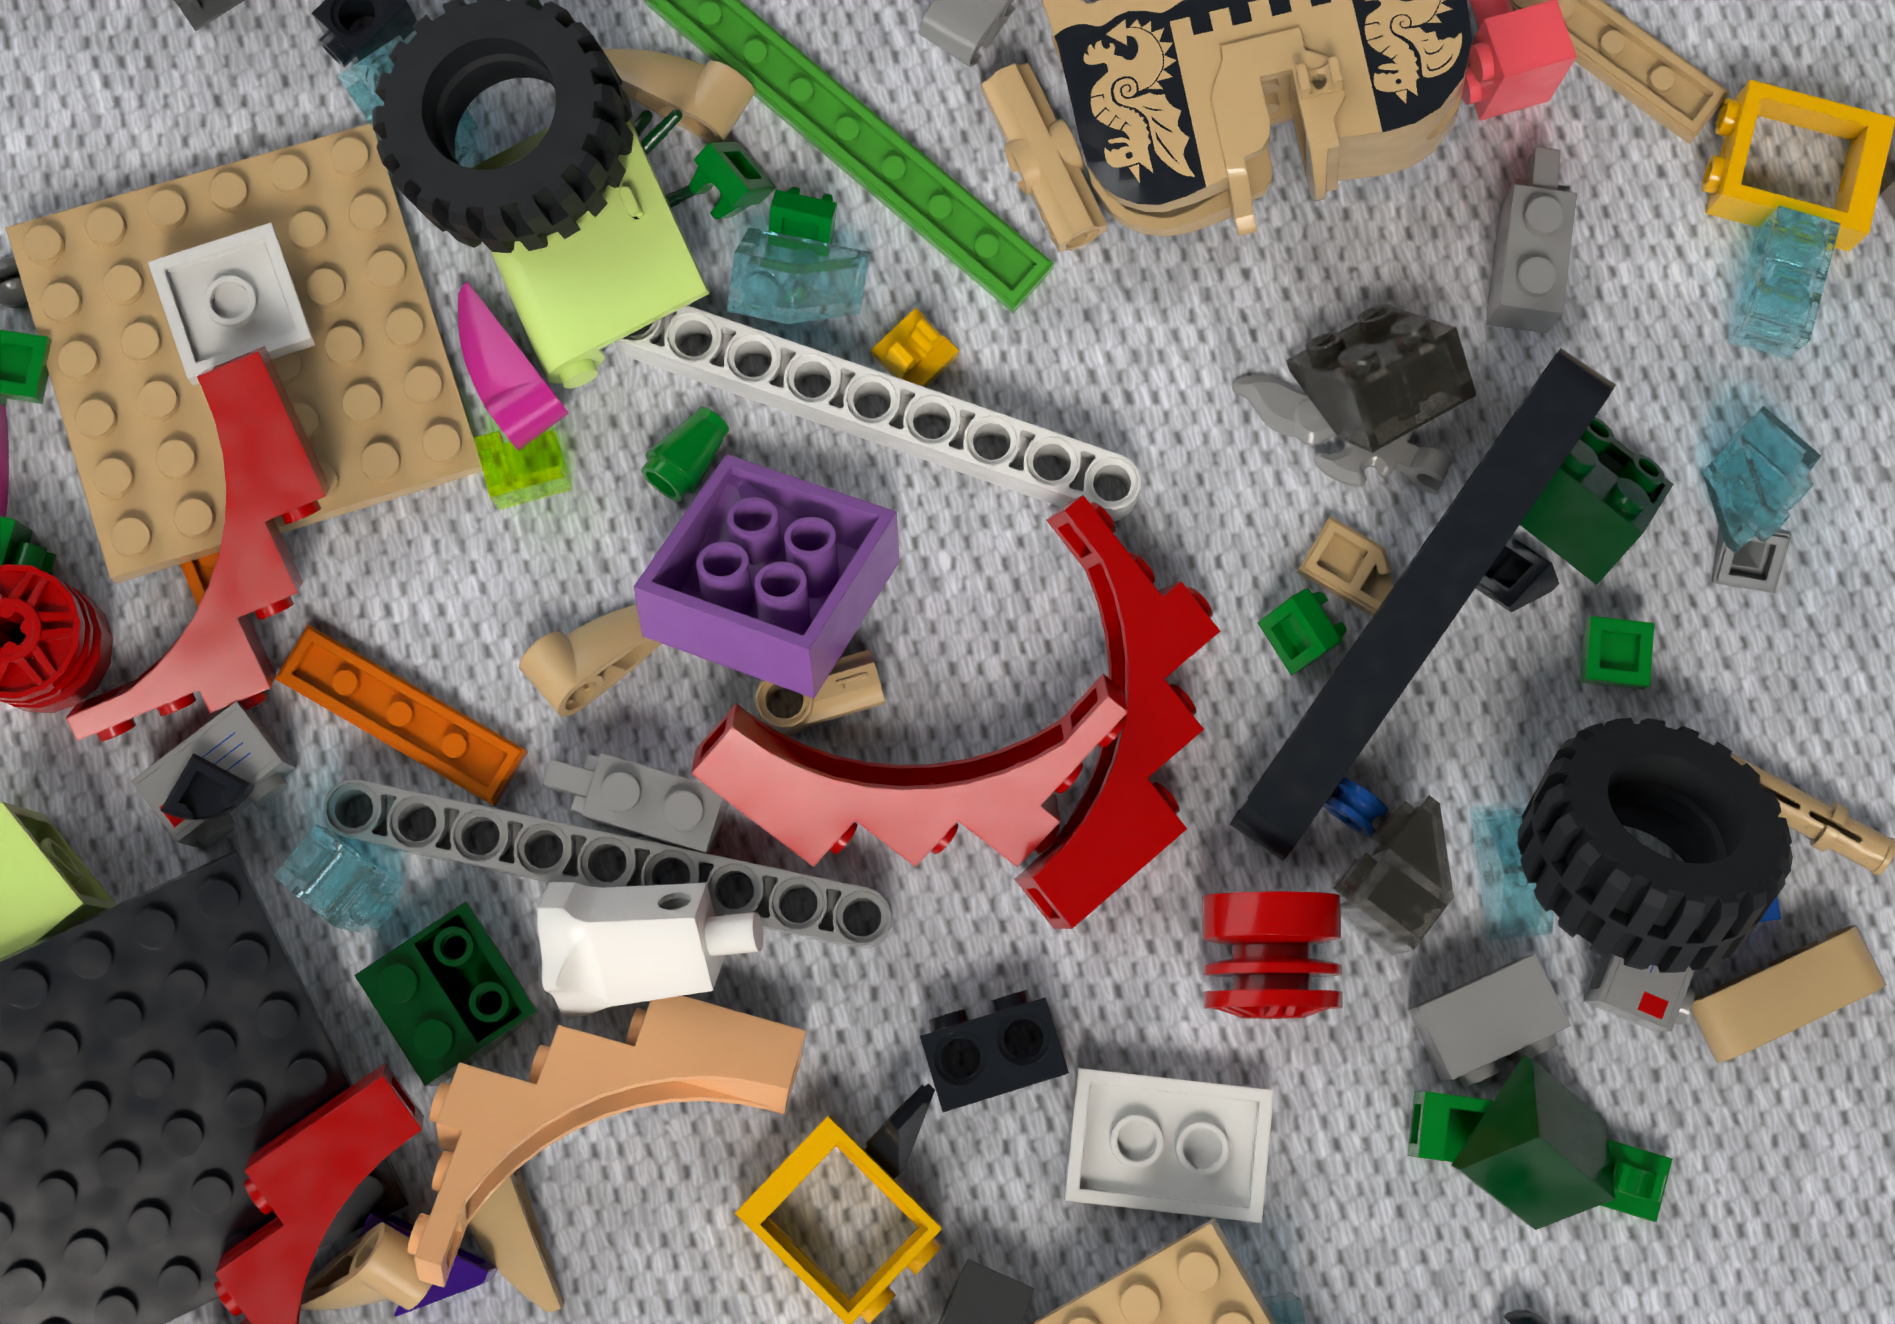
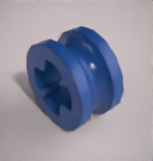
[1324,777,1389,837]

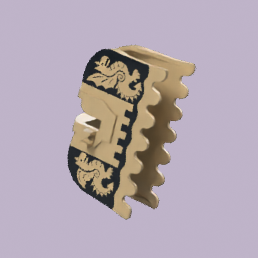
[1042,0,1472,237]

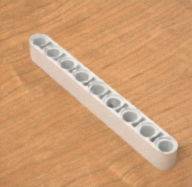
[614,305,1141,521]

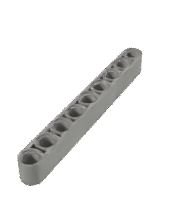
[323,780,892,949]

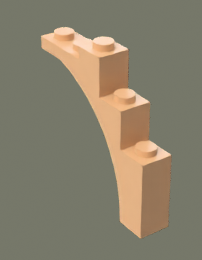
[408,996,806,1287]

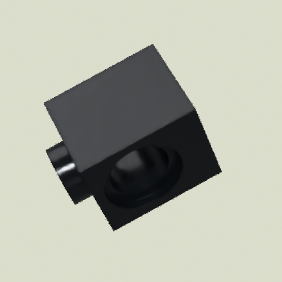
[312,0,418,75]

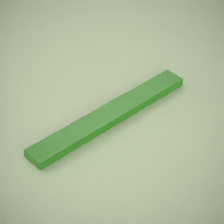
[644,0,1054,314]

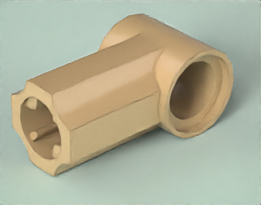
[755,650,886,735]

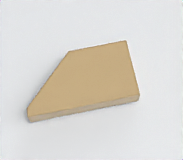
[1296,516,1394,617]

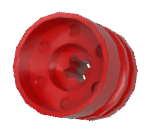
[0,564,113,713]
[1202,891,1343,1019]

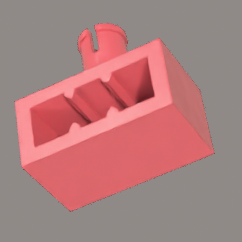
[1462,0,1577,121]

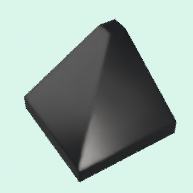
[1476,537,1560,612]
[864,1083,935,1179]

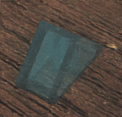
[1470,807,1554,941]

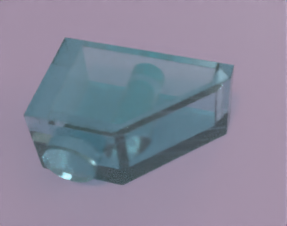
[727,227,871,324]

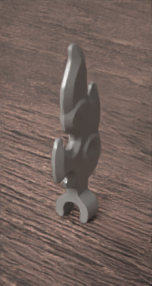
[1232,371,1454,495]

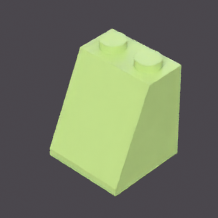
[0,801,117,958]

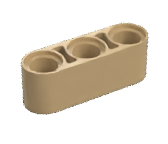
[1690,925,1887,1063]

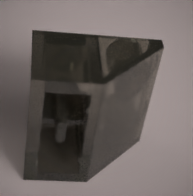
[1286,304,1477,453]
[1332,795,1454,956]

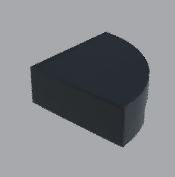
[160,753,256,821]

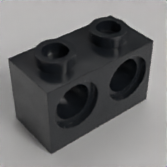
[920,989,1069,1113]

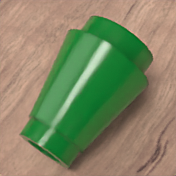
[641,406,729,501]

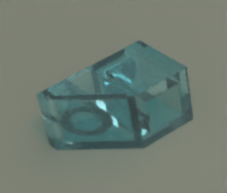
[1702,405,1821,554]

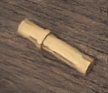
[1731,753,1895,876]

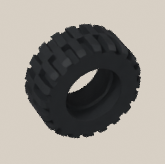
[372,0,634,253]
[1517,718,1793,973]

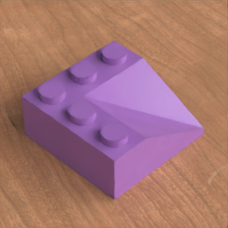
[634,454,899,698]

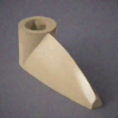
[603,49,755,142]
[519,604,662,717]
[437,1149,564,1312]
[301,1222,432,1311]

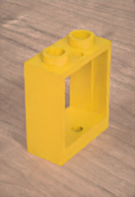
[1701,79,1895,252]
[735,1115,942,1324]

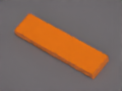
[275,625,528,807]

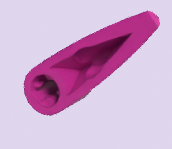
[458,282,569,451]

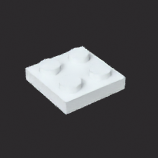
[148,223,315,386]

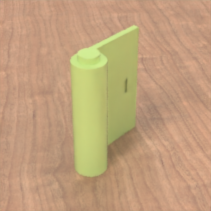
[471,119,710,389]

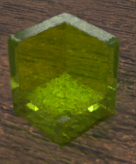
[474,431,572,510]

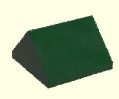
[1451,1055,1615,1230]

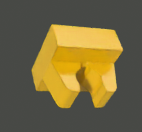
[871,307,959,387]

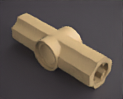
[981,63,1107,253]

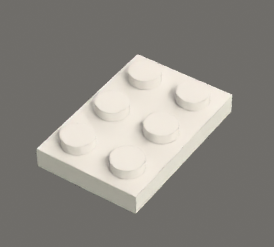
[1064,1068,1274,1223]

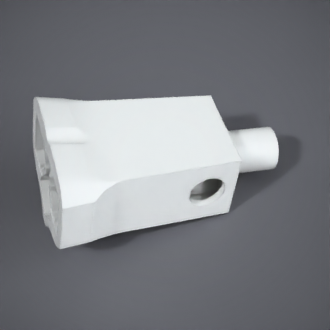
[537,882,763,1019]

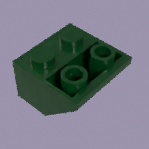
[1520,417,1674,585]
[354,901,539,1086]

